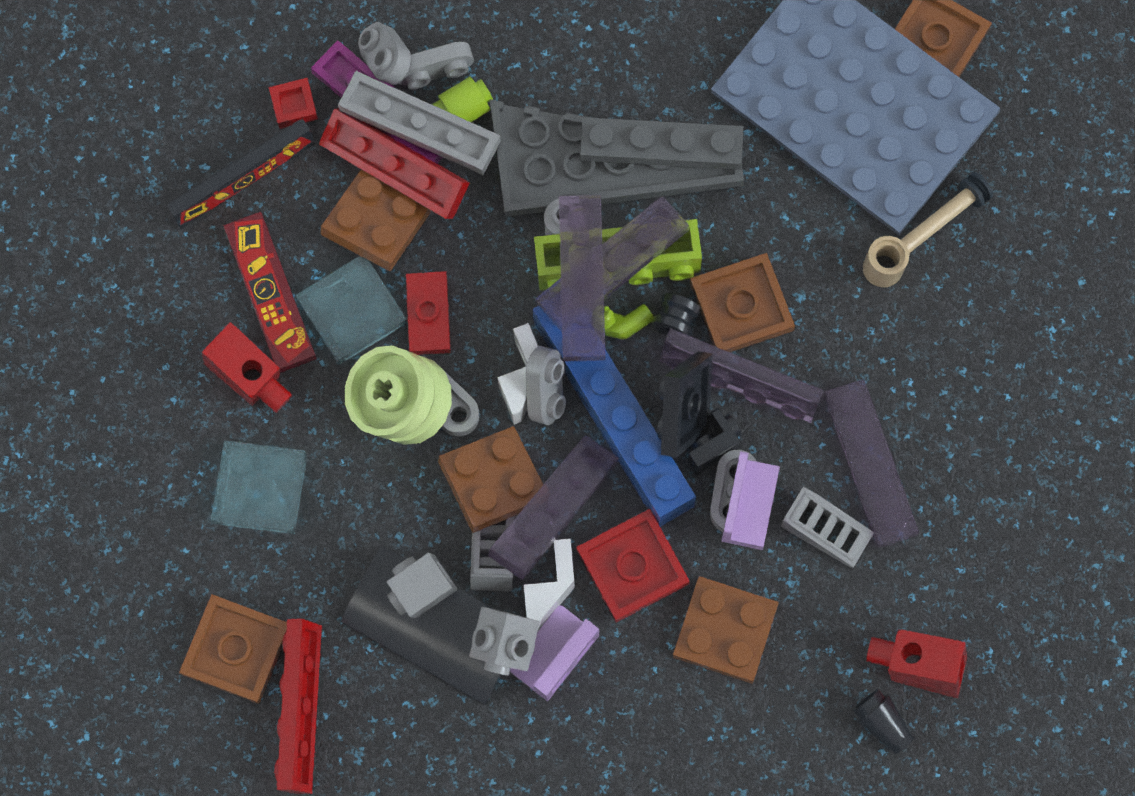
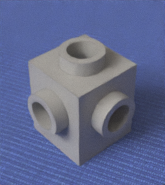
[469,607,540,676]

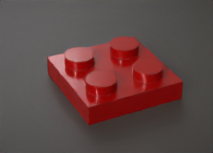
[576,509,690,623]

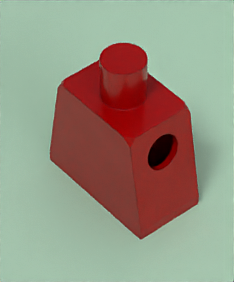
[202,322,292,413]
[867,630,967,698]

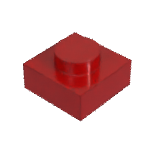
[269,78,318,129]

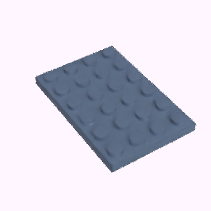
[711,0,1000,236]

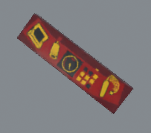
[223,212,317,373]

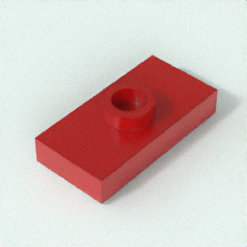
[406,271,451,355]

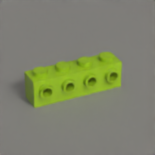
[534,219,702,294]

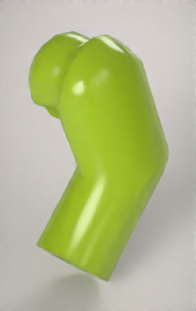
[592,304,654,339]

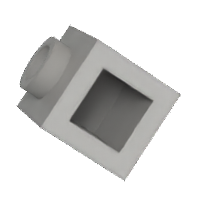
[387,552,458,618]

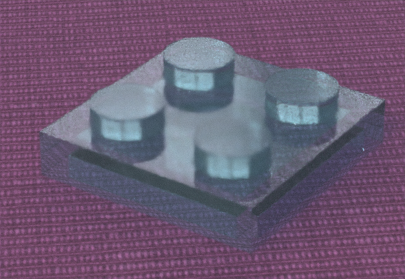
[295,256,408,365]
[211,440,307,534]

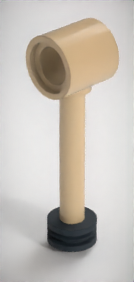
[863,172,993,287]

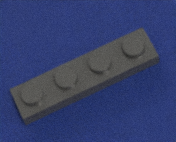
[580,117,744,170]

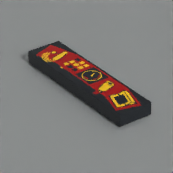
[167,119,315,229]

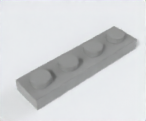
[338,71,501,175]

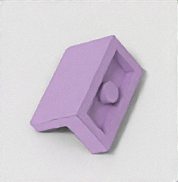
[721,451,780,550]
[510,605,599,702]

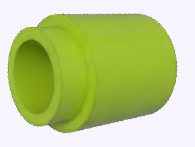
[431,76,493,122]

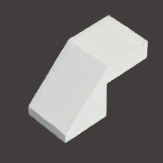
[498,323,538,425]
[524,539,575,631]

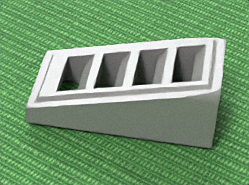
[781,486,874,569]
[470,516,514,592]

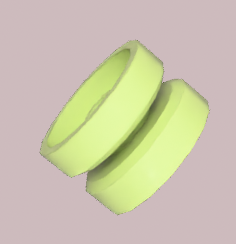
[345,345,452,445]

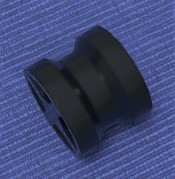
[652,293,701,340]

